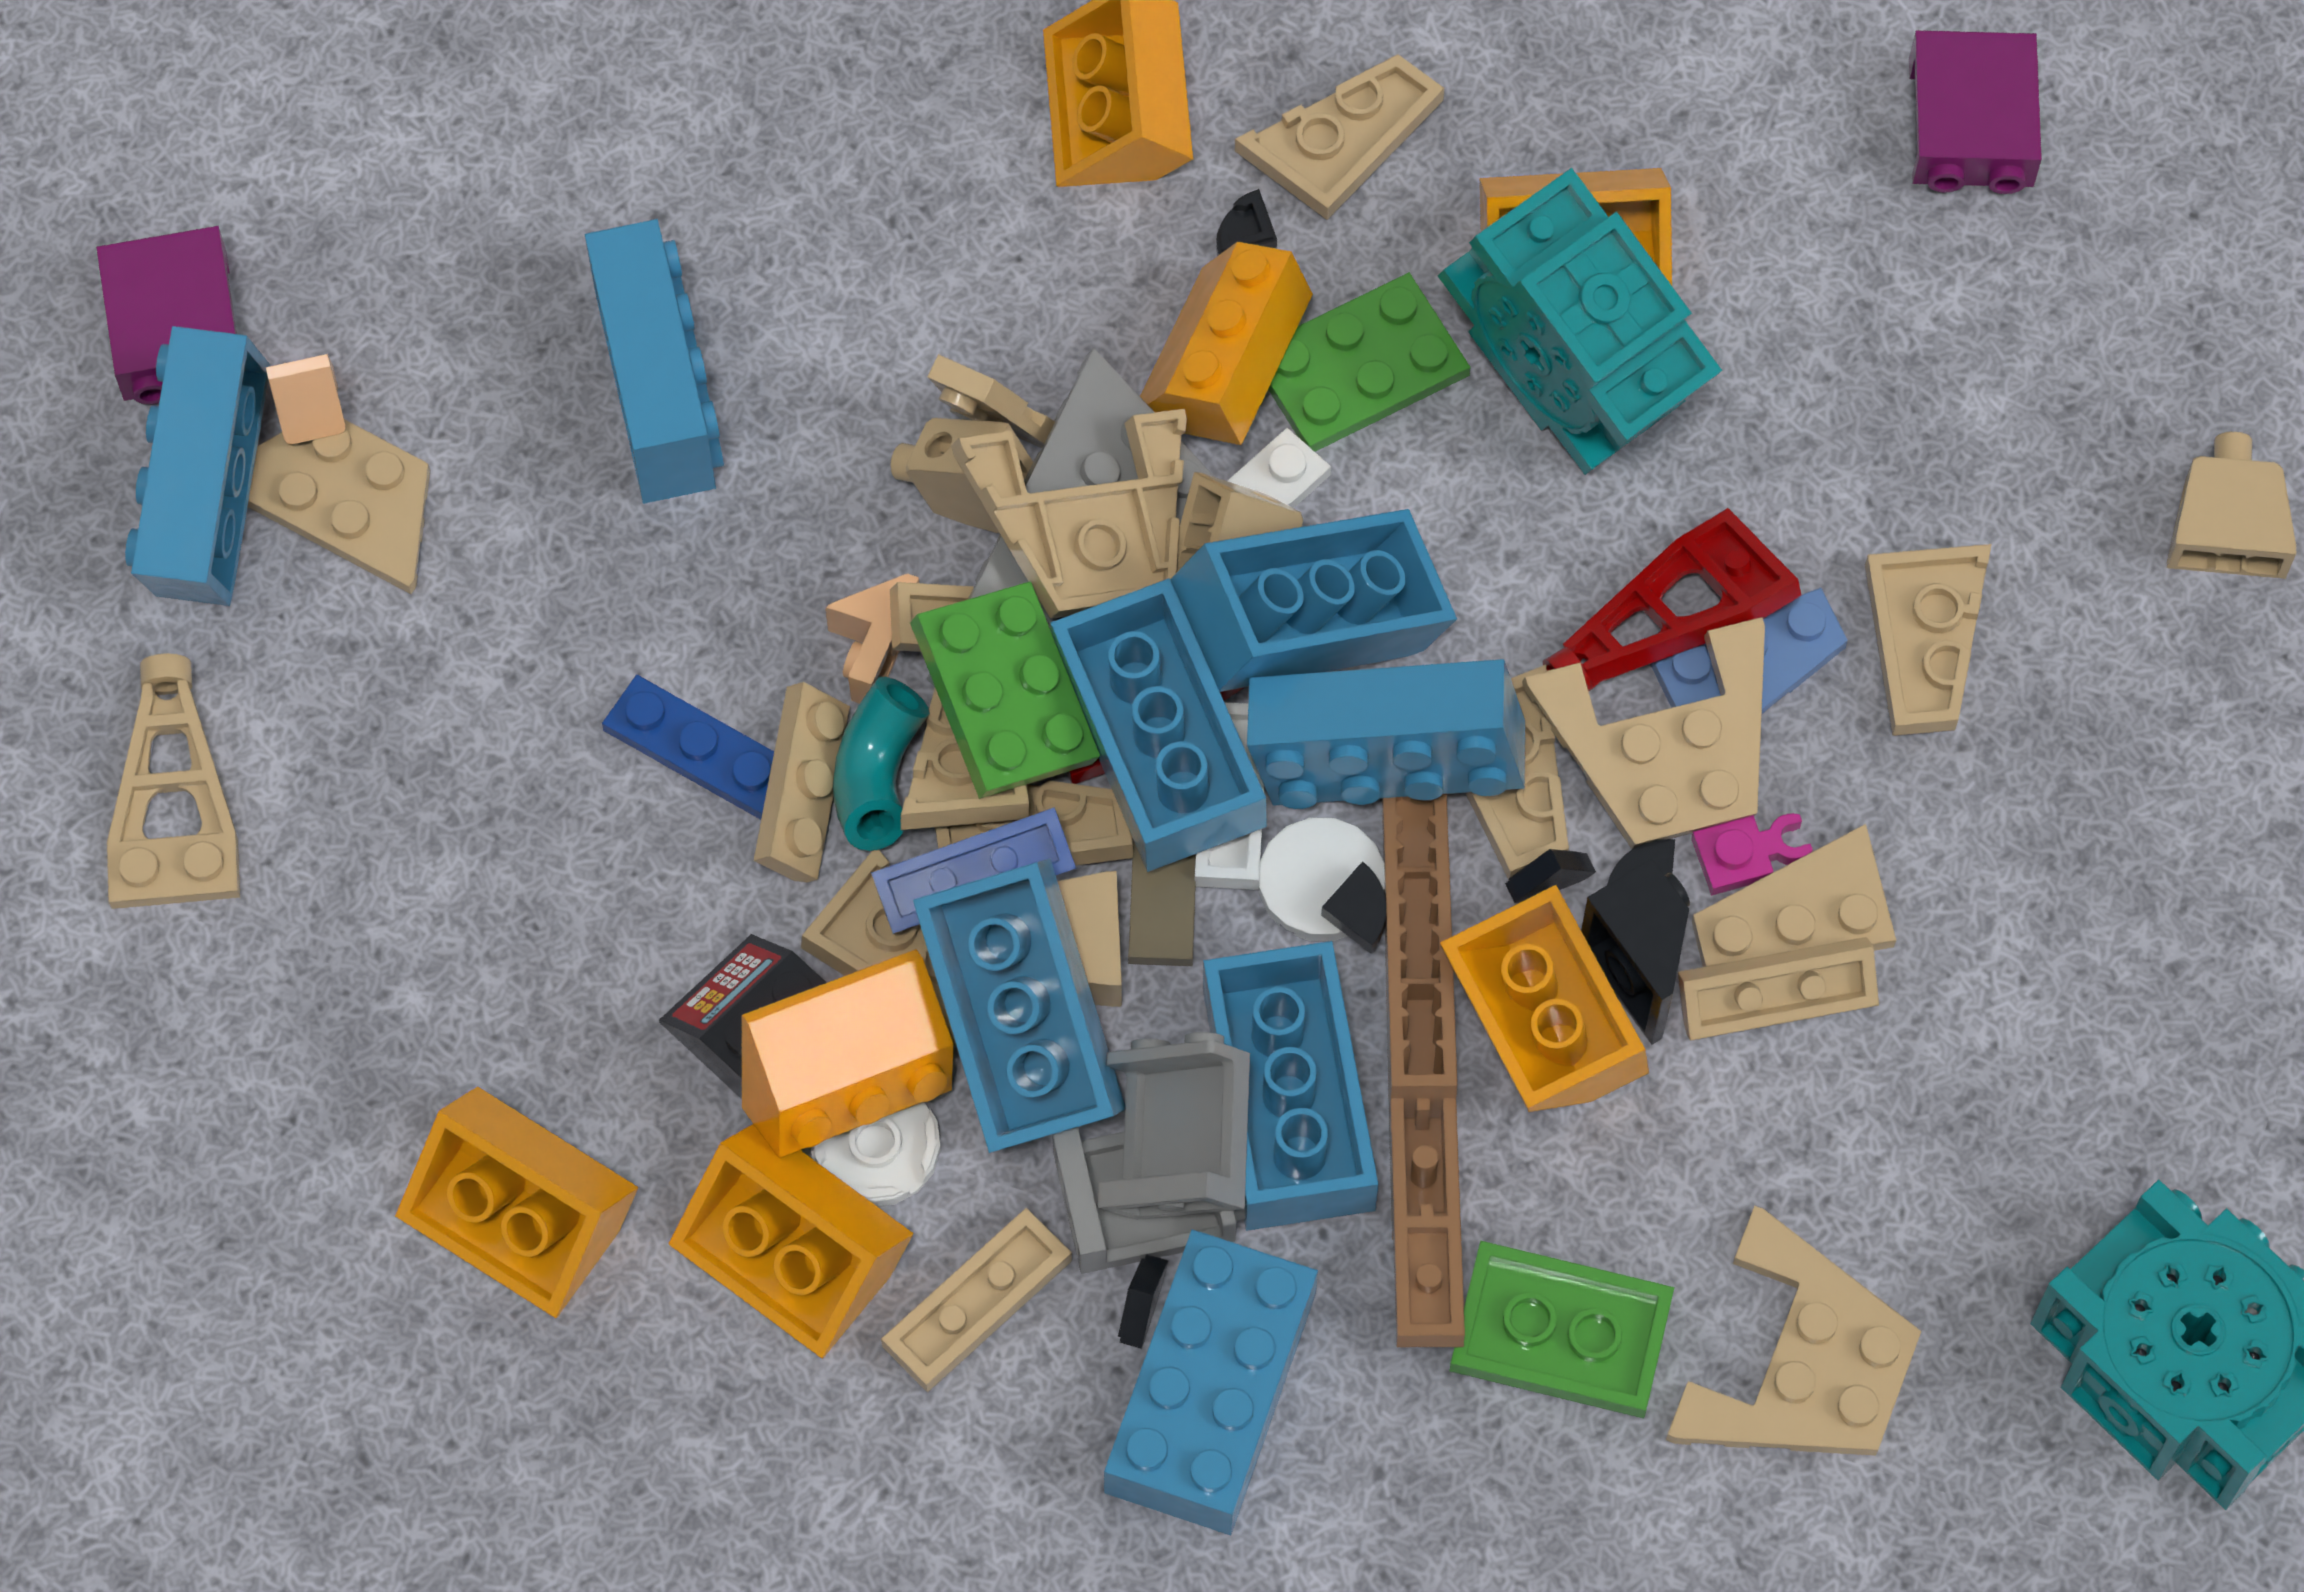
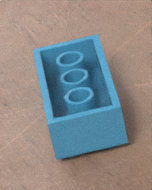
[584,219,724,504]
[125,326,271,606]
[1170,509,1457,692]
[1050,578,1267,872]
[1247,659,1525,809]
[913,858,1126,1153]
[1202,941,1379,1231]
[1104,1229,1318,1536]

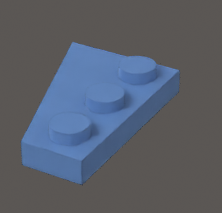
[1650,588,1848,713]

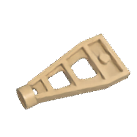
[107,653,240,909]

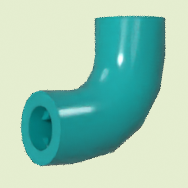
[833,676,930,851]

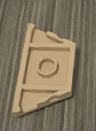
[248,419,430,594]

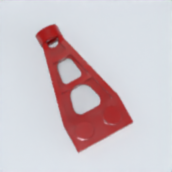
[1543,508,1802,691]

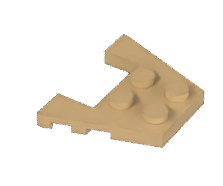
[951,409,1187,619]
[1522,617,1765,849]
[1666,1205,1921,1456]

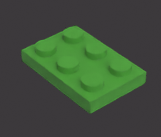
[1268,272,1471,452]
[910,581,1100,799]
[1449,1240,1675,1419]

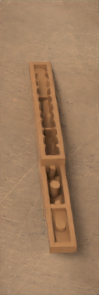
[1382,794,1465,1347]

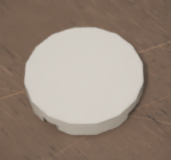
[1259,818,1385,941]
[811,1102,941,1207]

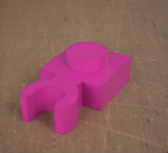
[1691,813,1813,896]

